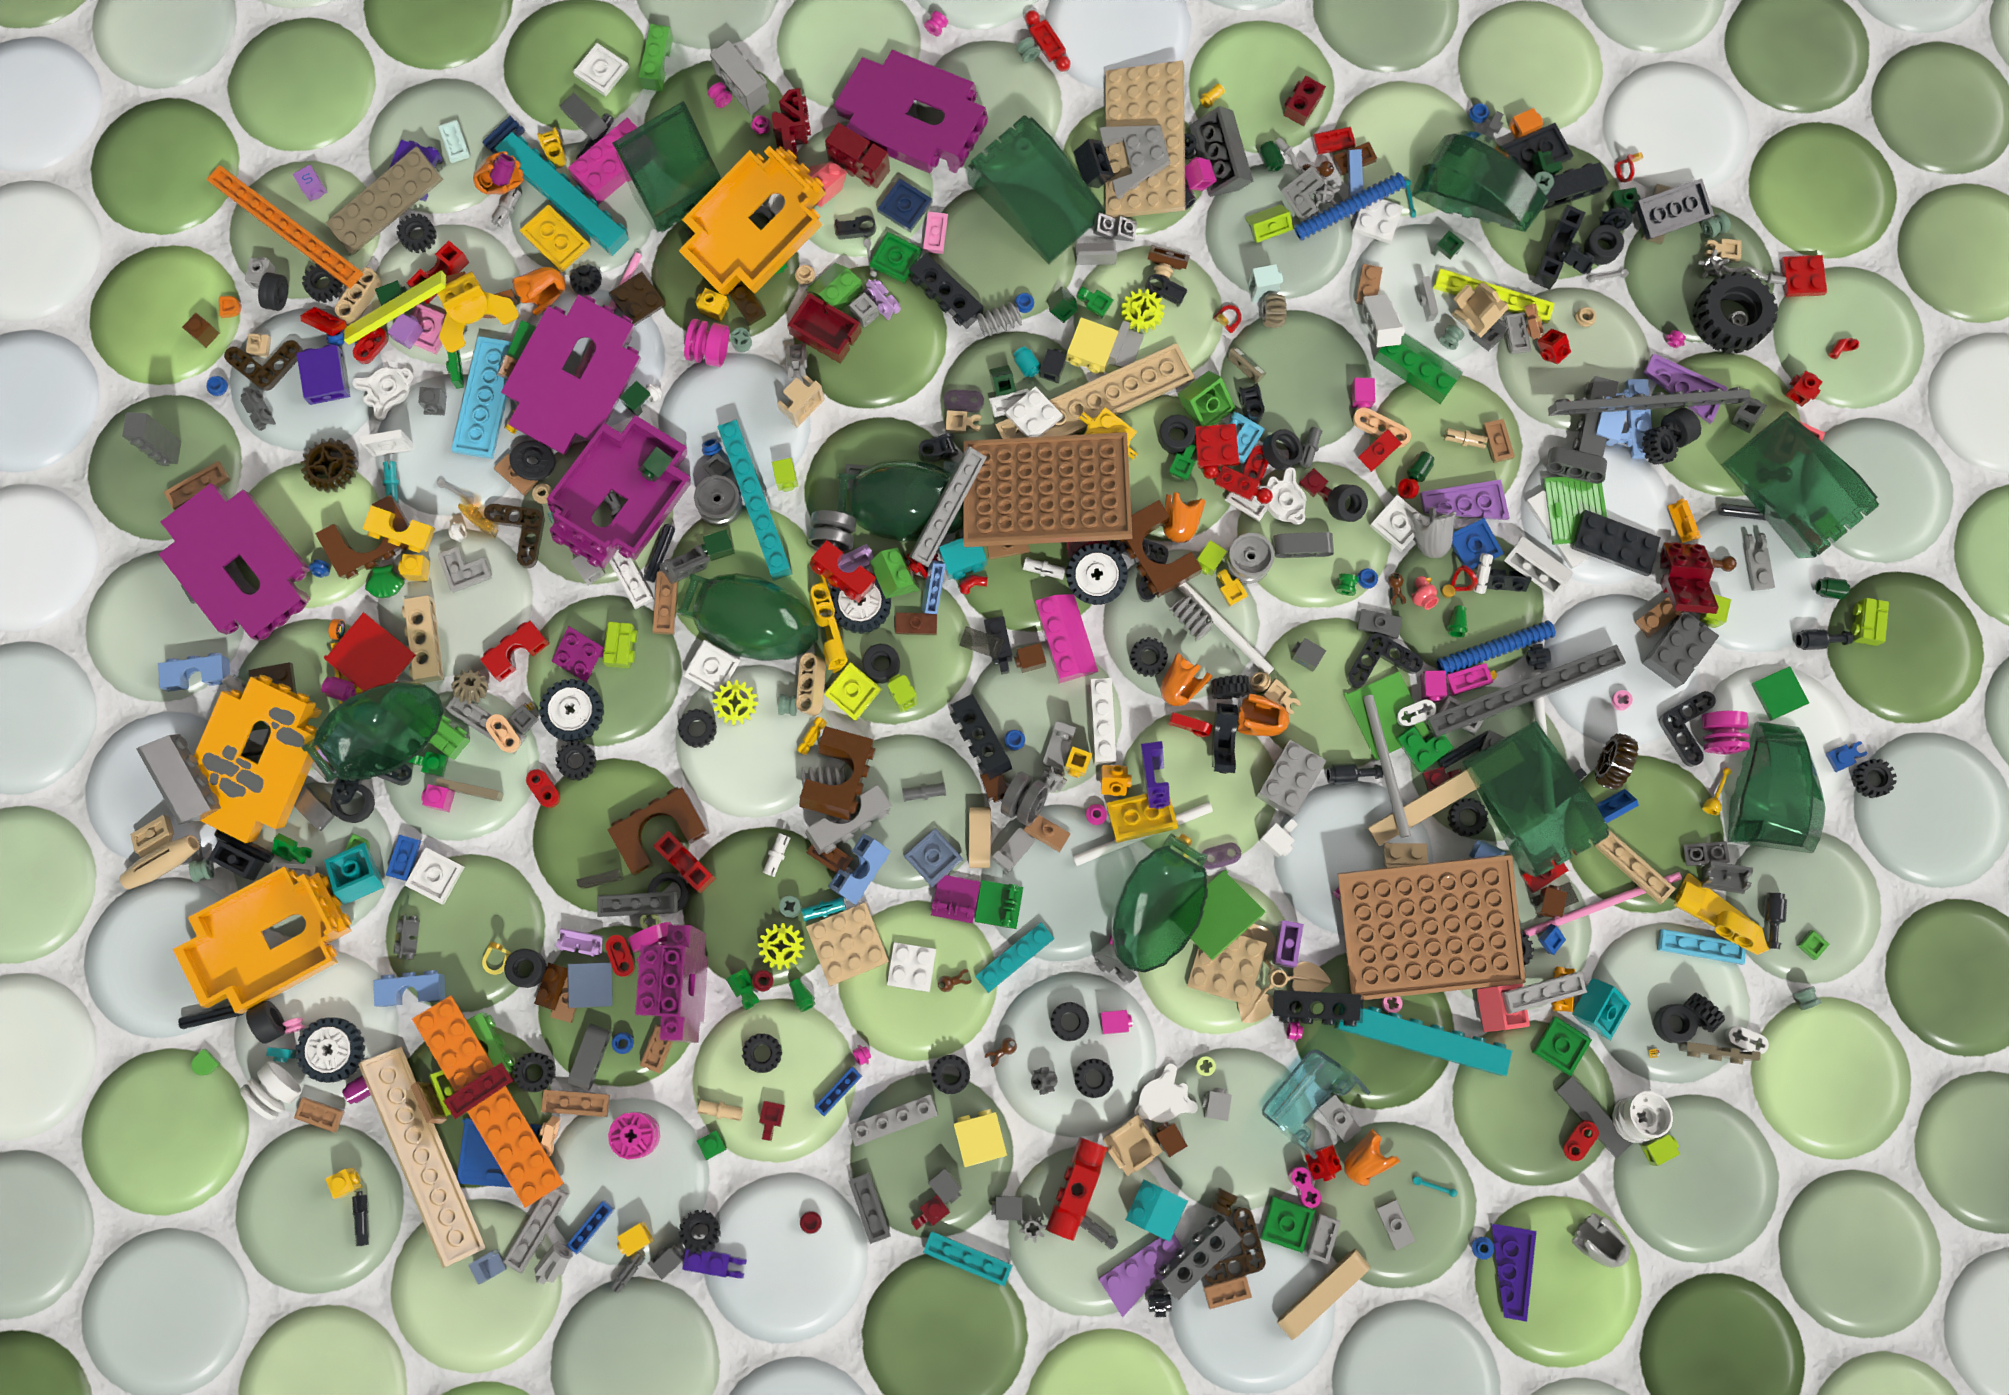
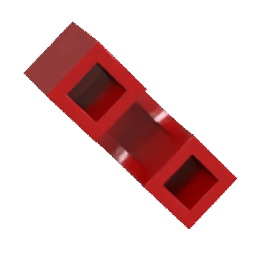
[406,240,470,305]
[810,540,876,603]
[480,621,550,682]
[653,831,716,893]

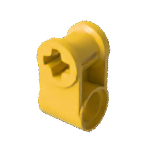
[537,127,567,168]

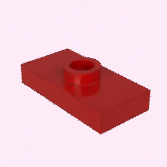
[1312,127,1356,155]
[300,307,346,336]
[1358,429,1402,472]
[1520,853,1569,893]

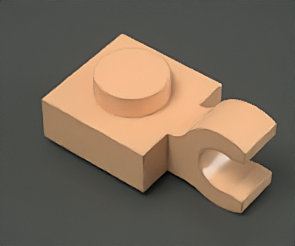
[540,1116,561,1157]

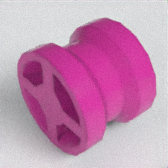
[924,11,949,37]
[708,82,732,108]

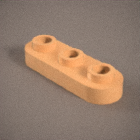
[1353,408,1411,448]

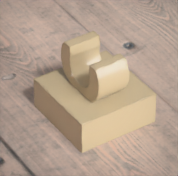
[246,334,271,357]

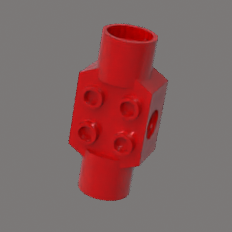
[1045,1137,1108,1241]

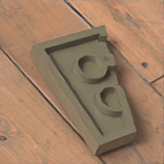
[1679,1042,1761,1065]

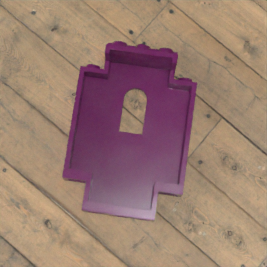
[834,49,989,174]
[501,294,641,456]
[547,415,691,569]
[158,483,311,641]
[635,924,708,1043]

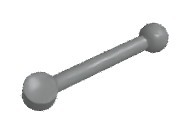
[863,239,877,278]
[1588,269,1629,283]
[437,479,474,504]

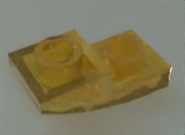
[458,503,498,538]

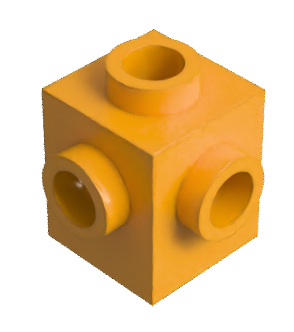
[1101,765,1132,796]

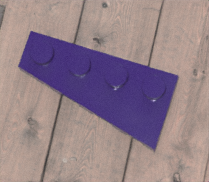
[1491,1223,1537,1322]

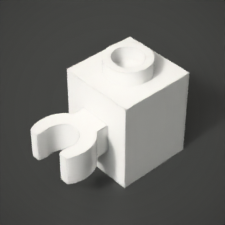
[1259,819,1298,858]

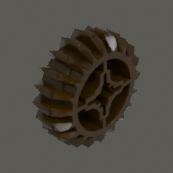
[301,438,358,493]
[1595,733,1639,790]

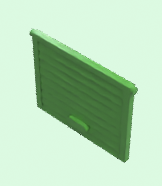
[1543,477,1607,545]
[1344,671,1430,761]
[1169,869,1266,960]

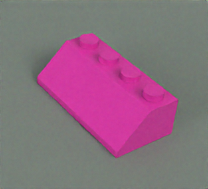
[1035,594,1099,684]

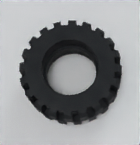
[1692,272,1778,354]

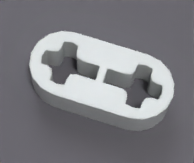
[1396,700,1436,728]
[1725,1026,1769,1054]

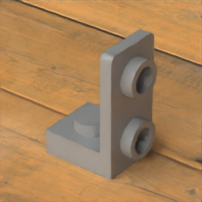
[1043,721,1076,769]
[992,828,1035,873]

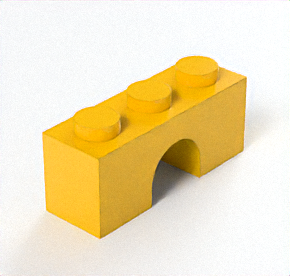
[363,506,436,553]

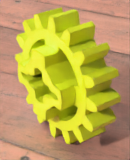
[1121,289,1165,333]
[712,680,758,726]
[758,923,805,970]

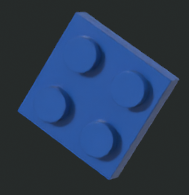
[1451,518,1504,570]

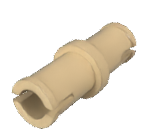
[1444,428,1488,449]
[697,1100,743,1121]

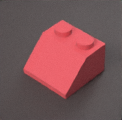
[808,161,847,207]
[1477,983,1530,1032]

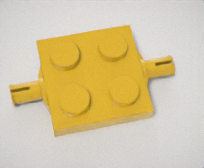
[1078,407,1138,460]

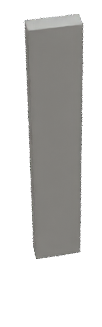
[909,446,987,567]

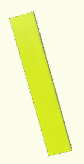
[1433,268,1555,323]
[344,271,446,345]

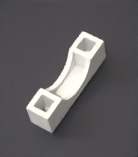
[1089,678,1116,766]

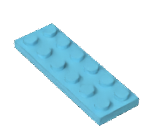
[451,336,512,459]

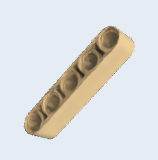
[1276,1249,1371,1340]

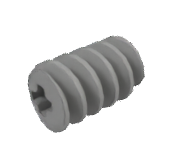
[977,302,1022,337]
[1169,595,1214,641]
[802,766,846,787]

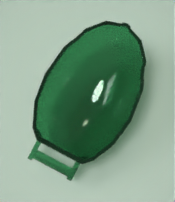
[837,460,964,542]
[676,573,818,661]
[301,681,444,782]
[1112,833,1208,973]

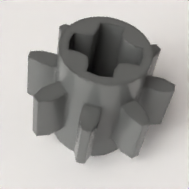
[1031,1067,1058,1095]

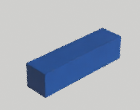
[815,1067,862,1116]
[566,1201,615,1254]

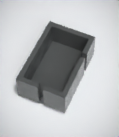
[1642,612,1719,688]

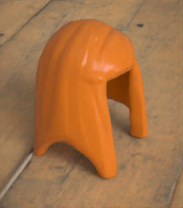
[473,151,524,195]
[512,267,565,316]
[1163,492,1205,543]
[1160,653,1212,706]
[1237,693,1289,736]
[1344,1129,1401,1186]

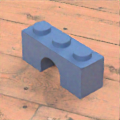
[158,653,230,692]
[828,833,891,905]
[373,970,445,1007]

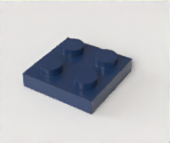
[877,178,933,233]

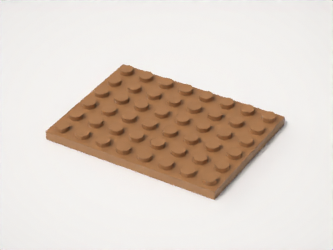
[964,432,1132,547]
[1337,854,1526,1000]

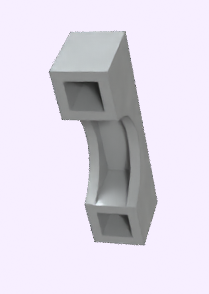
[805,785,892,855]

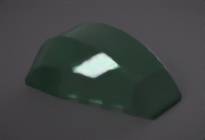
[1412,131,1548,232]
[1728,722,1826,853]

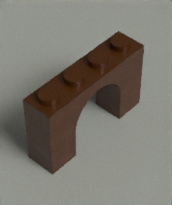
[315,495,410,580]
[1119,500,1202,598]
[799,726,876,820]
[607,787,709,876]

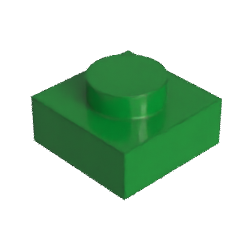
[697,1130,727,1160]

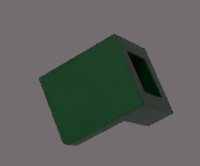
[1531,151,1563,175]
[1432,231,1465,260]
[1048,286,1078,323]
[619,381,651,416]

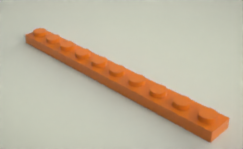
[206,165,364,289]

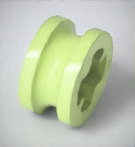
[640,914,661,929]
[1195,1057,1216,1076]

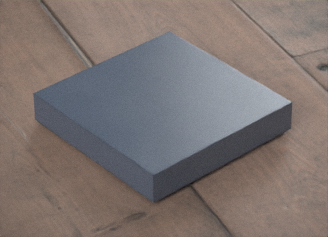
[904,828,964,887]
[567,963,613,1008]

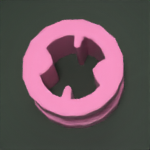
[1611,690,1633,711]
[1381,996,1402,1013]
[282,1017,305,1034]

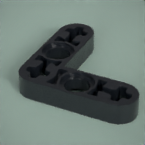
[1110,539,1169,602]
[1347,633,1423,688]
[1659,691,1716,767]
[332,748,412,805]

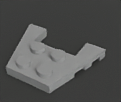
[1100,125,1171,199]

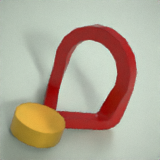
[1614,152,1643,183]
[1213,305,1242,333]
[1441,565,1478,598]

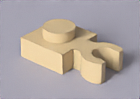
[1705,239,1742,262]
[946,410,981,434]
[1262,679,1301,714]

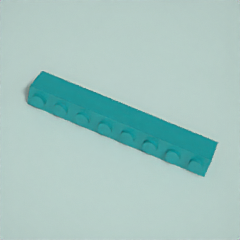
[495,132,629,256]
[717,420,792,581]
[1334,1004,1513,1076]

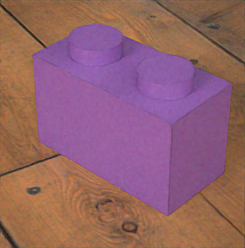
[1272,920,1304,968]

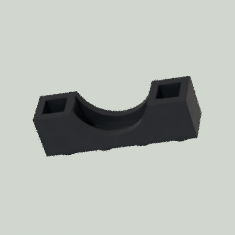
[1532,205,1586,290]

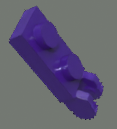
[682,1249,747,1279]

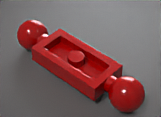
[1025,10,1071,72]
[1202,465,1273,504]

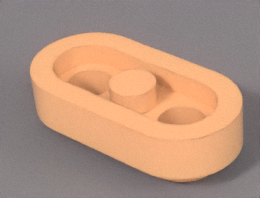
[486,714,521,753]

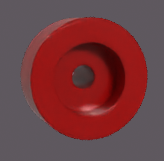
[1398,478,1419,499]

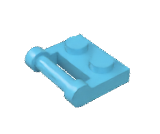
[1228,412,1265,464]

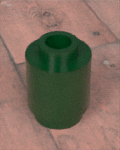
[1259,141,1285,172]
[1406,451,1435,482]
[1815,577,1850,600]

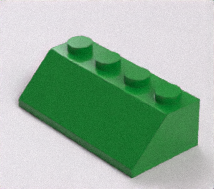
[1374,333,1463,404]

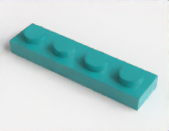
[975,922,1055,993]
[923,1231,1013,1287]

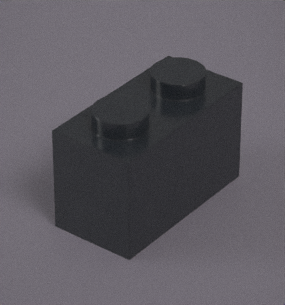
[1073,139,1114,188]
[208,840,265,881]

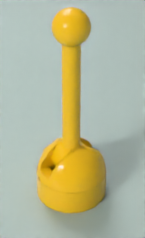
[1702,767,1731,816]

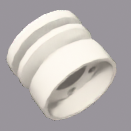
[240,1061,302,1120]
[1612,1091,1673,1143]

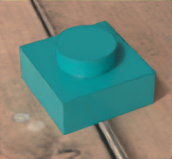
[266,1047,297,1062]

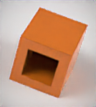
[1508,108,1543,139]

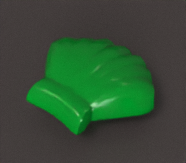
[365,564,405,598]

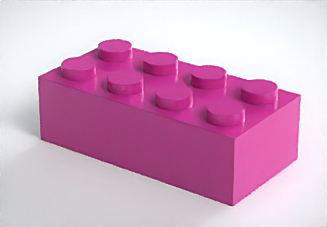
[568,117,658,205]

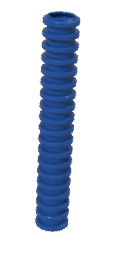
[1294,172,1406,241]
[1437,620,1556,675]

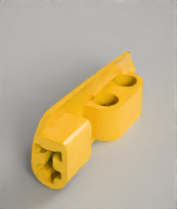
[809,575,848,673]
[1673,873,1769,955]

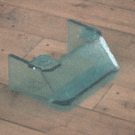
[1262,1050,1371,1159]

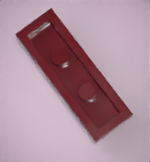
[443,1062,514,1119]

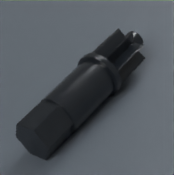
[352,1191,369,1246]

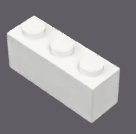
[1362,294,1405,347]
[1504,536,1573,597]

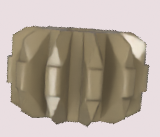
[1261,293,1287,328]
[451,668,488,705]

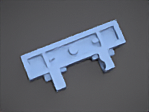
[1616,379,1652,459]

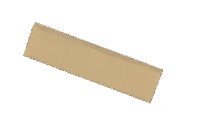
[1594,831,1676,905]

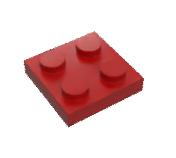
[1780,255,1827,297]
[1195,424,1239,468]

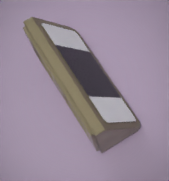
[1227,348,1266,383]

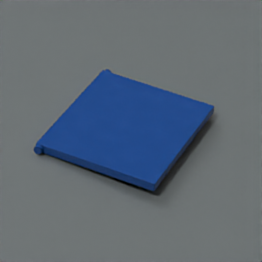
[457,1118,541,1188]

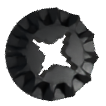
[1599,206,1633,231]
[569,263,602,295]

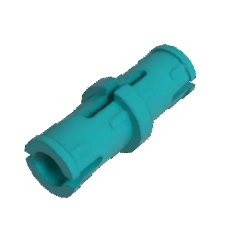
[382,461,399,503]
[801,897,846,922]

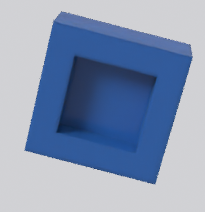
[1538,924,1566,955]

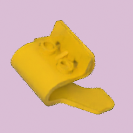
[437,271,519,353]

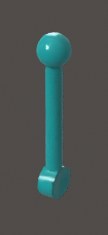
[1405,179,1416,218]
[1413,1176,1457,1197]

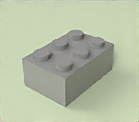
[710,40,769,116]
[1256,740,1327,818]

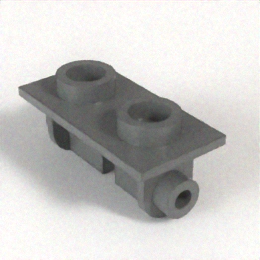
[240,388,276,431]
[394,915,420,960]

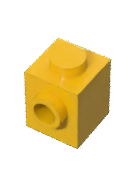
[696,288,729,322]
[398,554,430,582]
[1065,747,1092,778]
[325,1168,362,1199]

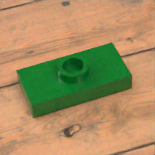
[446,350,464,389]

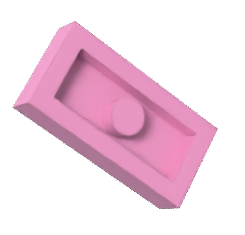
[923,212,948,254]

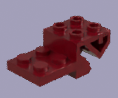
[771,88,811,164]
[1660,542,1719,614]

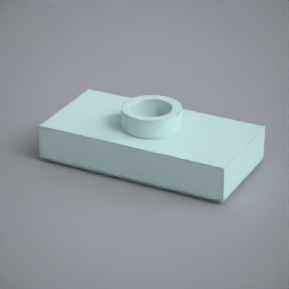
[438,120,470,163]

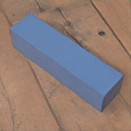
[1347,149,1363,199]
[921,560,946,614]

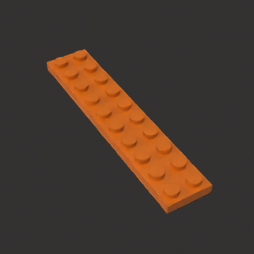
[412,995,564,1208]

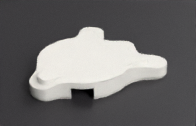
[352,367,413,420]
[1254,467,1307,525]
[1134,1064,1198,1123]

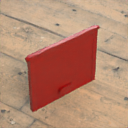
[324,612,416,703]

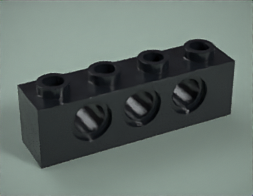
[909,253,983,329]
[950,694,1012,780]
[1273,990,1364,1027]

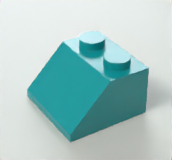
[939,537,987,580]
[324,842,384,905]
[1572,977,1631,1041]
[1125,1179,1188,1242]

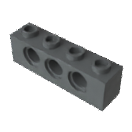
[1155,1214,1242,1301]

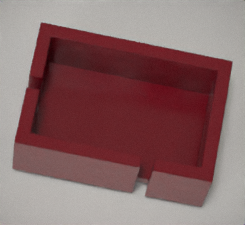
[825,122,890,189]
[787,293,862,364]

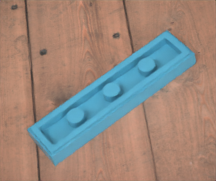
[1658,929,1746,965]

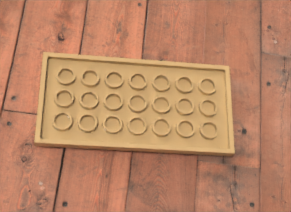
[1106,60,1185,218]

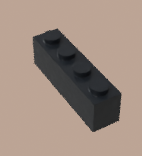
[1521,162,1609,214]

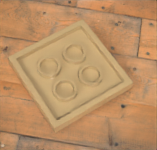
[806,902,889,987]
[1187,935,1268,1006]

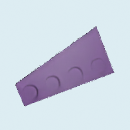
[1644,354,1728,424]
[1420,479,1510,520]
[1098,1234,1182,1317]

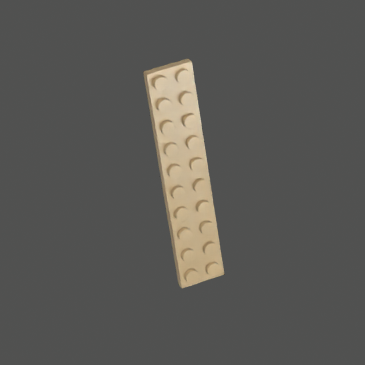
[995,343,1195,439]
[358,1047,486,1268]

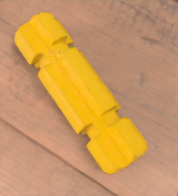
[797,717,827,756]

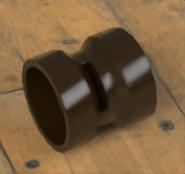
[1209,1187,1238,1217]

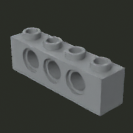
[848,1095,938,1147]

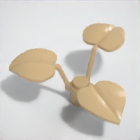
[1238,923,1331,1023]

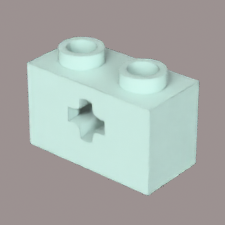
[1248,264,1283,303]

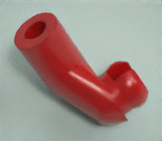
[1828,338,1859,359]
[959,575,988,594]

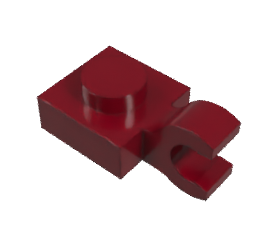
[1299,468,1332,503]
[1422,767,1462,791]
[759,1101,786,1141]
[911,1195,950,1230]

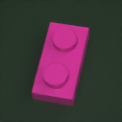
[1446,663,1493,696]

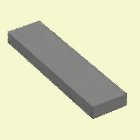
[444,696,526,755]
[1501,972,1587,1014]
[502,1187,570,1274]

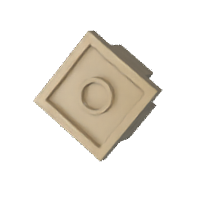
[1451,282,1509,338]
[777,375,825,428]
[1102,1114,1163,1176]

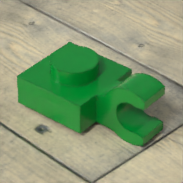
[1077,287,1114,318]
[1169,444,1196,481]
[407,751,449,777]
[272,833,313,864]
[726,969,760,1010]

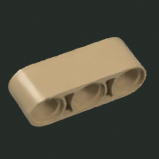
[335,267,381,325]
[796,653,826,716]
[969,807,991,868]

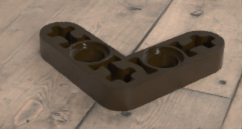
[224,340,303,391]
[484,504,545,569]
[1204,1207,1266,1284]

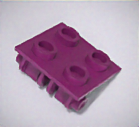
[552,626,604,682]
[931,875,981,923]

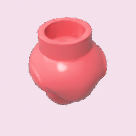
[1411,576,1439,610]

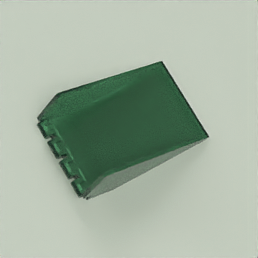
[612,101,721,233]
[968,115,1106,264]
[1721,411,1879,558]
[1462,721,1609,877]

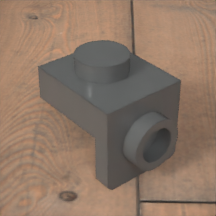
[1473,319,1508,351]

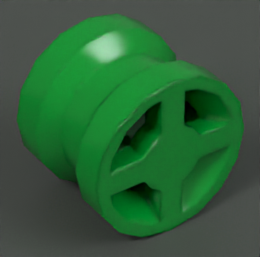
[1335,573,1359,596]

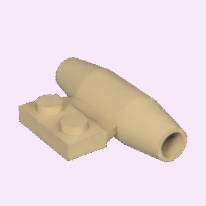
[119,814,200,889]
[1383,843,1428,868]

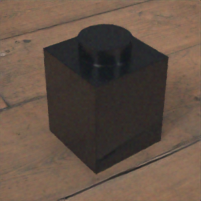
[1040,349,1067,384]

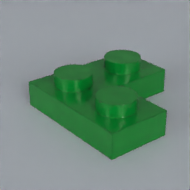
[1395,726,1453,772]

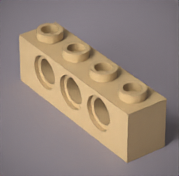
[402,595,444,684]

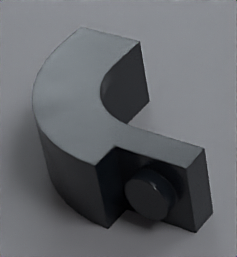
[1212,703,1238,774]

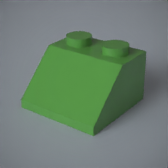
[806,263,863,311]
[1178,370,1236,426]
[870,548,920,599]

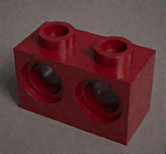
[1283,75,1326,127]

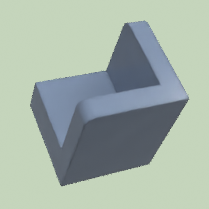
[468,1249,507,1285]

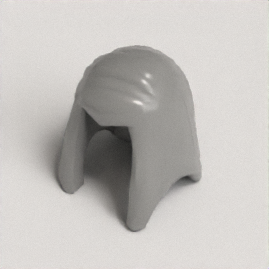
[1412,507,1456,558]
[1572,1213,1630,1268]

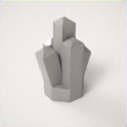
[534,1242,573,1284]

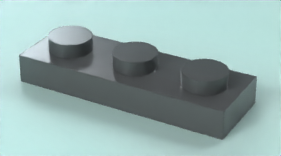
[848,1172,891,1244]

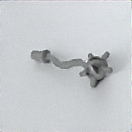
[1275,137,1340,207]
[1698,249,1786,285]

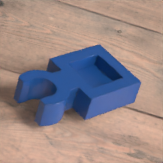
[1825,741,1868,772]

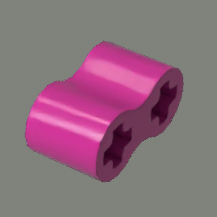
[1288,1166,1321,1208]

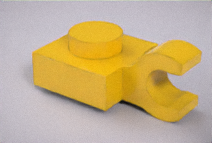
[1217,569,1248,607]

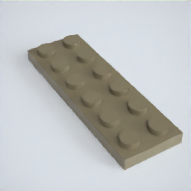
[326,146,444,255]

